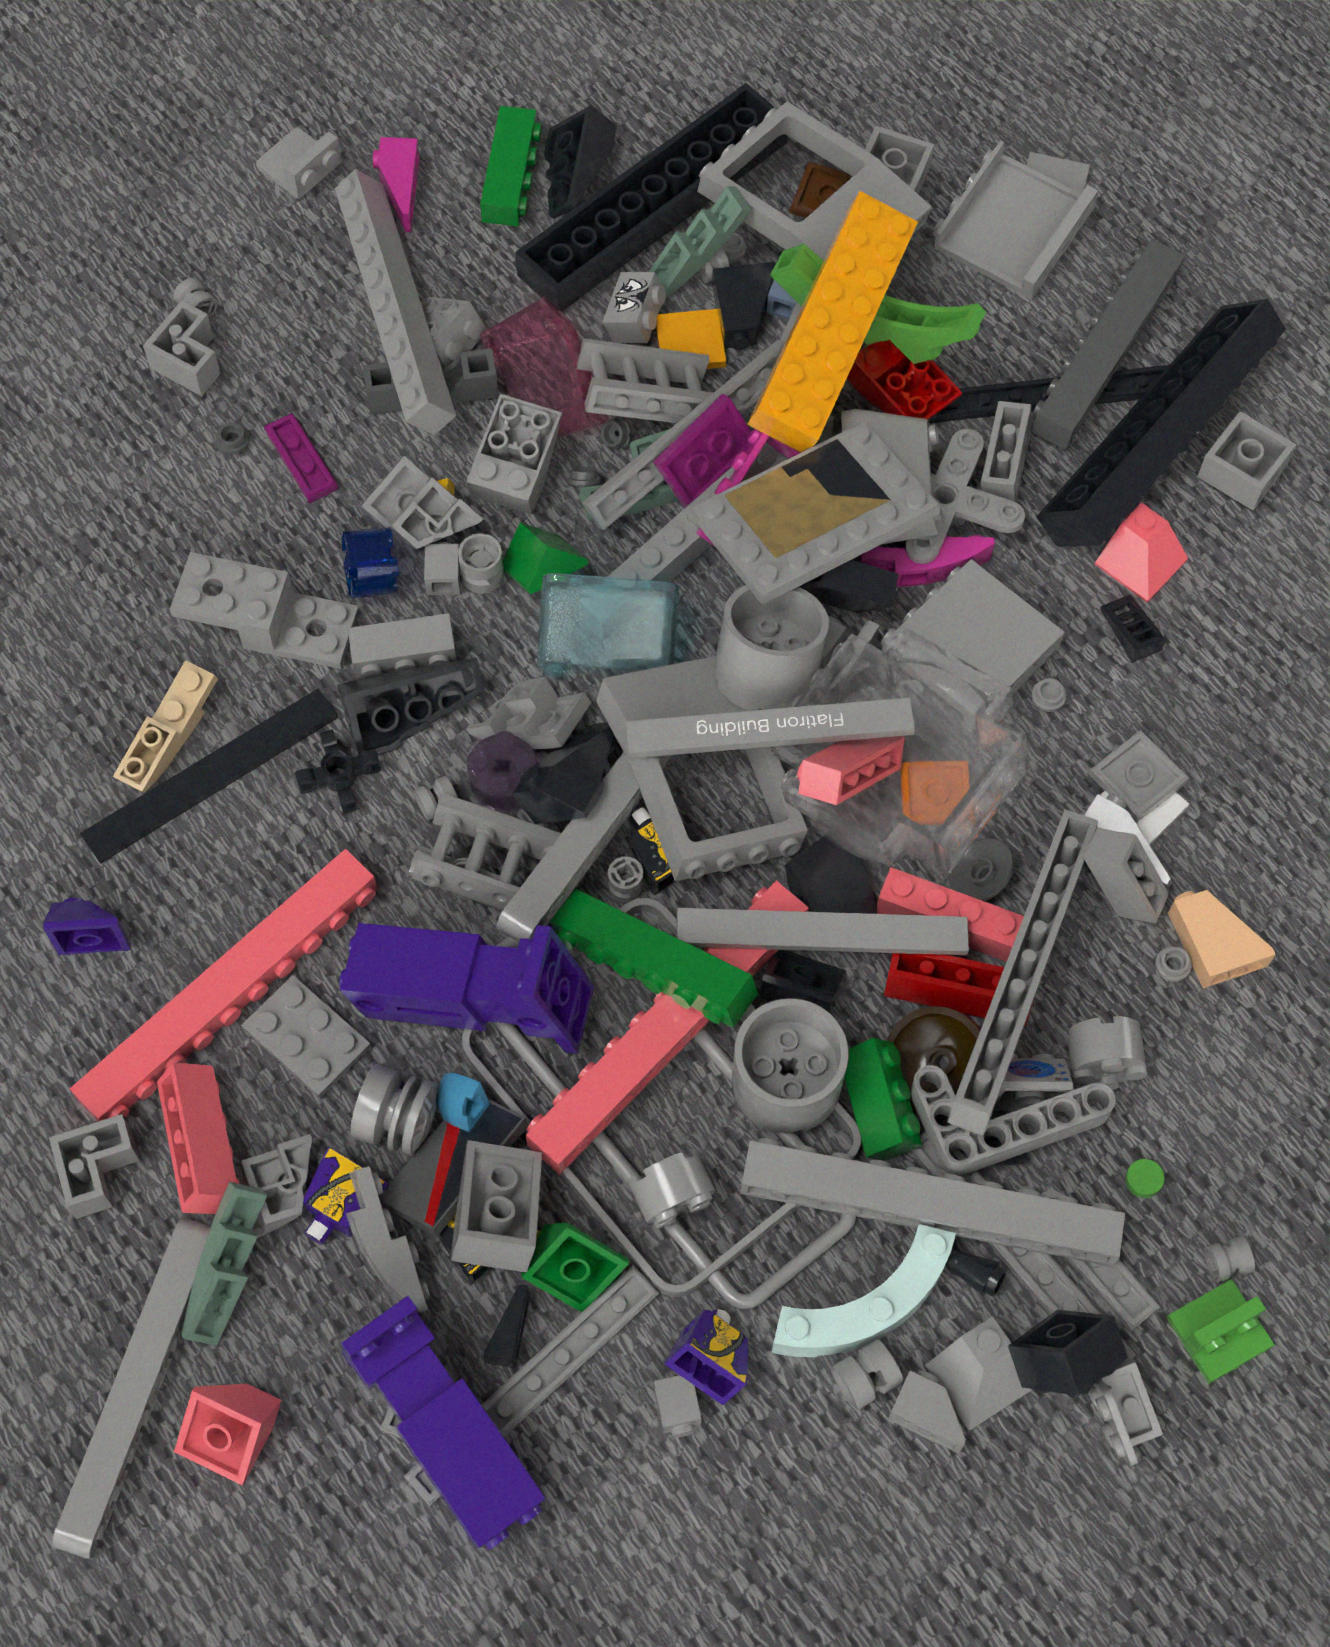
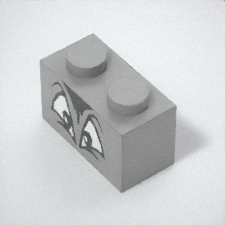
[602,272,666,343]

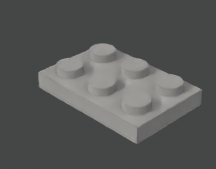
[241,975,371,1099]

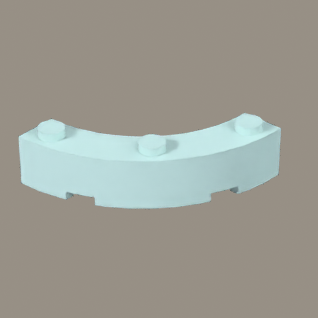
[771,1224,956,1357]

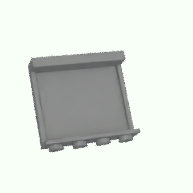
[933,140,1098,300]
[880,559,1065,734]

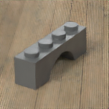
[363,348,499,414]

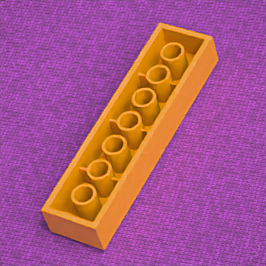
[747,191,918,453]

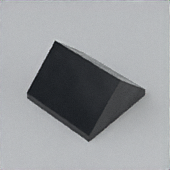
[760,950,845,1013]

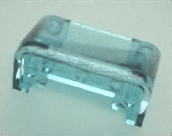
[537,573,680,677]

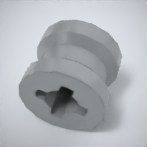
[697,247,730,283]

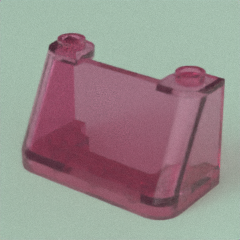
[480,297,608,438]

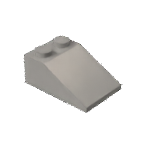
[451,1140,542,1272]

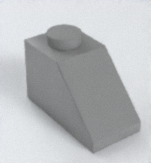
[888,1370,966,1454]

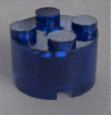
[341,527,399,599]

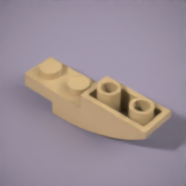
[113,660,218,793]

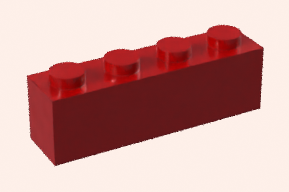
[884,953,1033,1027]

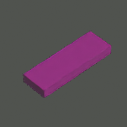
[263,413,338,503]

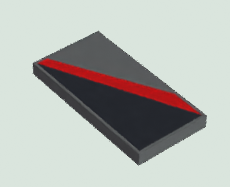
[379,1099,528,1237]

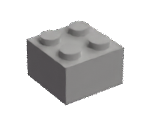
[1197,411,1296,510]

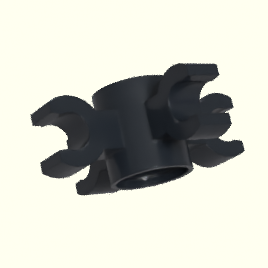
[295,729,381,814]

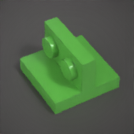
[1166,1279,1275,1384]

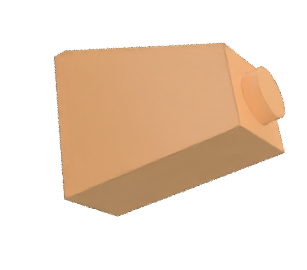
[1168,890,1276,988]

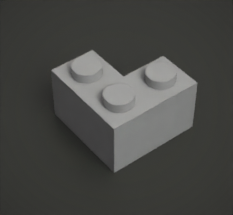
[143,300,221,396]
[49,1114,140,1219]

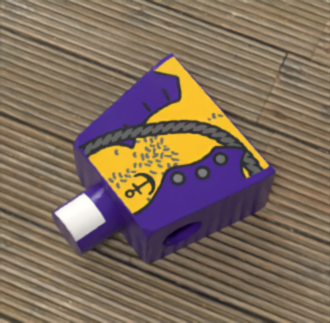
[303,1147,389,1245]
[665,1309,748,1405]

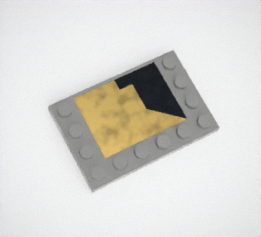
[690,421,940,605]

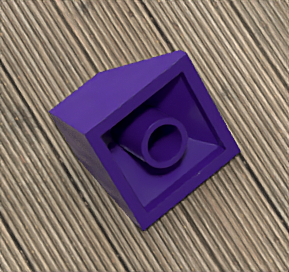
[43,898,131,955]

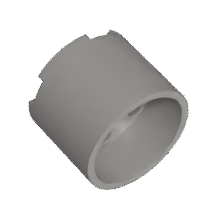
[714,585,829,711]
[732,999,848,1133]

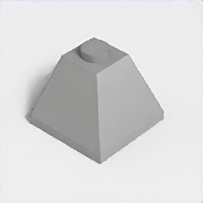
[925,1316,1032,1432]

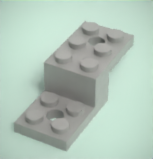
[170,552,359,669]

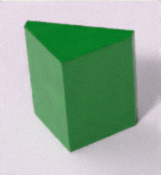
[503,522,588,595]
[521,1223,629,1312]

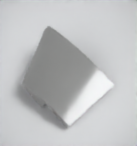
[360,456,483,549]
[466,677,591,749]
[234,1134,312,1238]

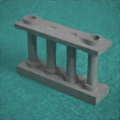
[576,339,713,423]
[412,793,562,909]

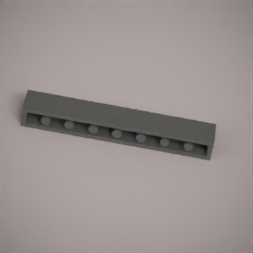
[1031,239,1185,450]

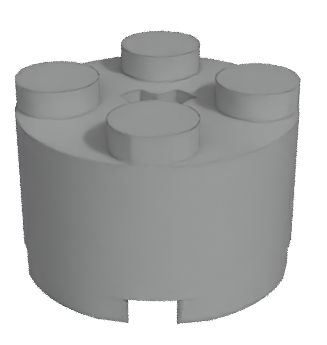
[1068,1016,1147,1090]
[627,1149,716,1229]

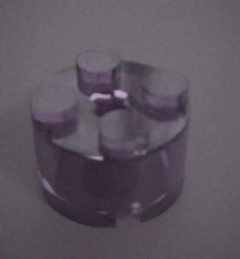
[467,731,537,813]

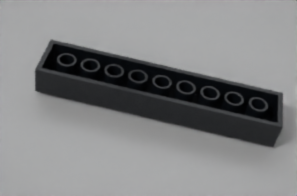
[515,83,788,313]
[1036,299,1286,547]

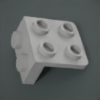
[256,128,342,200]
[420,297,488,369]
[1088,1359,1163,1466]

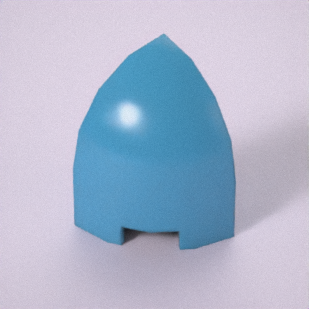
[436,1073,490,1132]

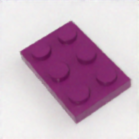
[653,394,752,508]

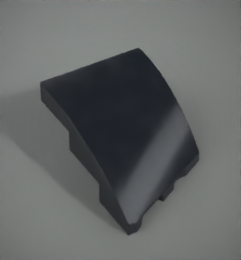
[785,823,877,914]

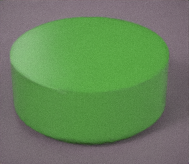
[1125,1159,1164,1198]

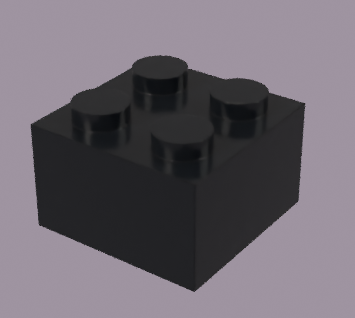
[1008,1309,1128,1397]

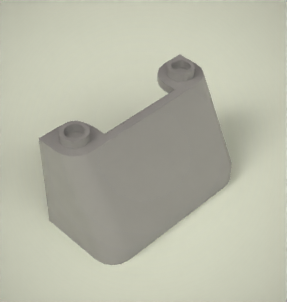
[841,409,943,544]

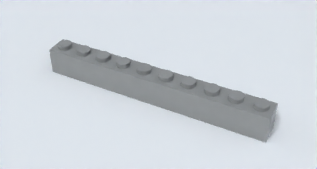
[335,169,456,435]
[579,415,834,641]
[947,809,1099,1136]
[740,1138,1125,1266]

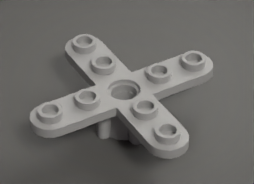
[905,429,1025,564]

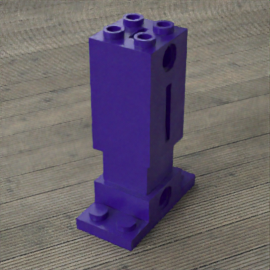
[339,923,595,1054]
[341,1296,546,1550]

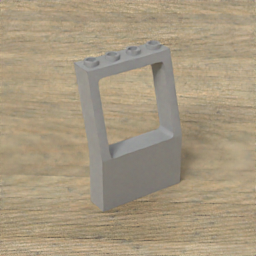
[697,101,932,260]
[596,656,808,882]

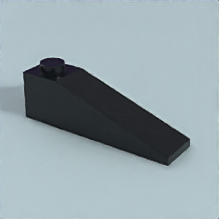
[544,105,617,219]
[337,658,485,756]

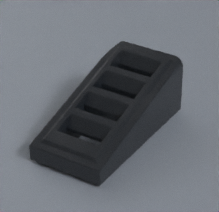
[1100,594,1166,663]
[483,1284,531,1368]

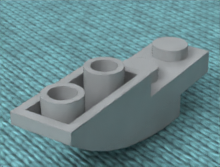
[346,1166,430,1312]

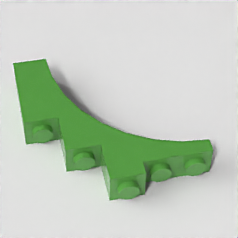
[770,244,986,364]

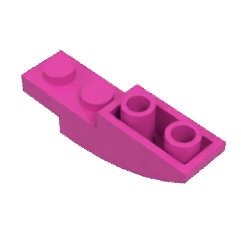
[859,535,995,587]

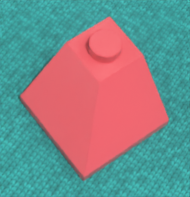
[1095,502,1188,603]
[174,1384,282,1485]

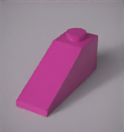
[373,137,420,232]

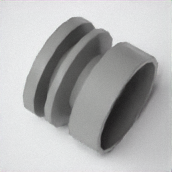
[350,1064,438,1157]

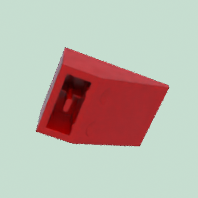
[846,339,963,420]

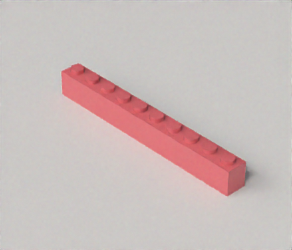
[70,849,378,1122]
[526,880,809,1175]

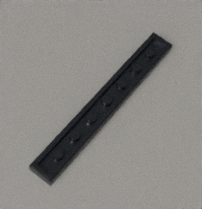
[929,365,1169,423]
[80,689,338,864]

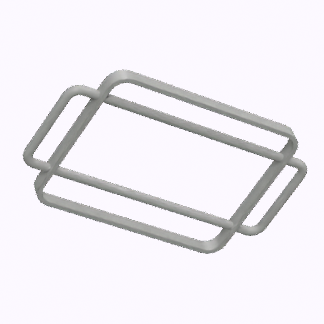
[462,895,861,1309]

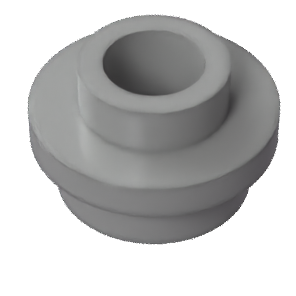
[1155,947,1192,982]

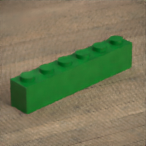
[550,889,758,1028]

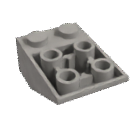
[466,394,563,515]

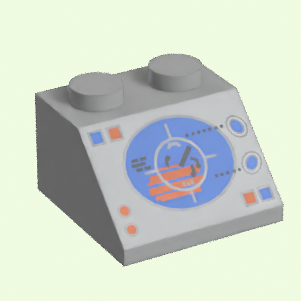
[993,1054,1073,1112]

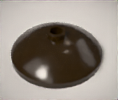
[887,1006,981,1117]

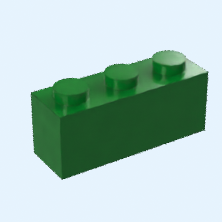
[844,1037,922,1161]

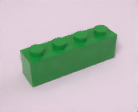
[480,106,542,227]

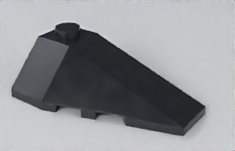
[512,722,617,824]

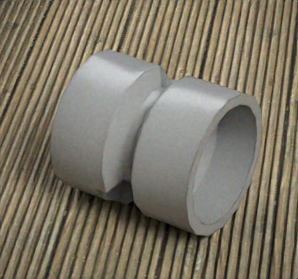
[458,533,504,594]
[830,1339,903,1411]

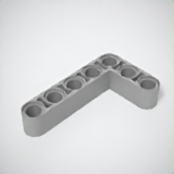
[911,1065,1116,1176]

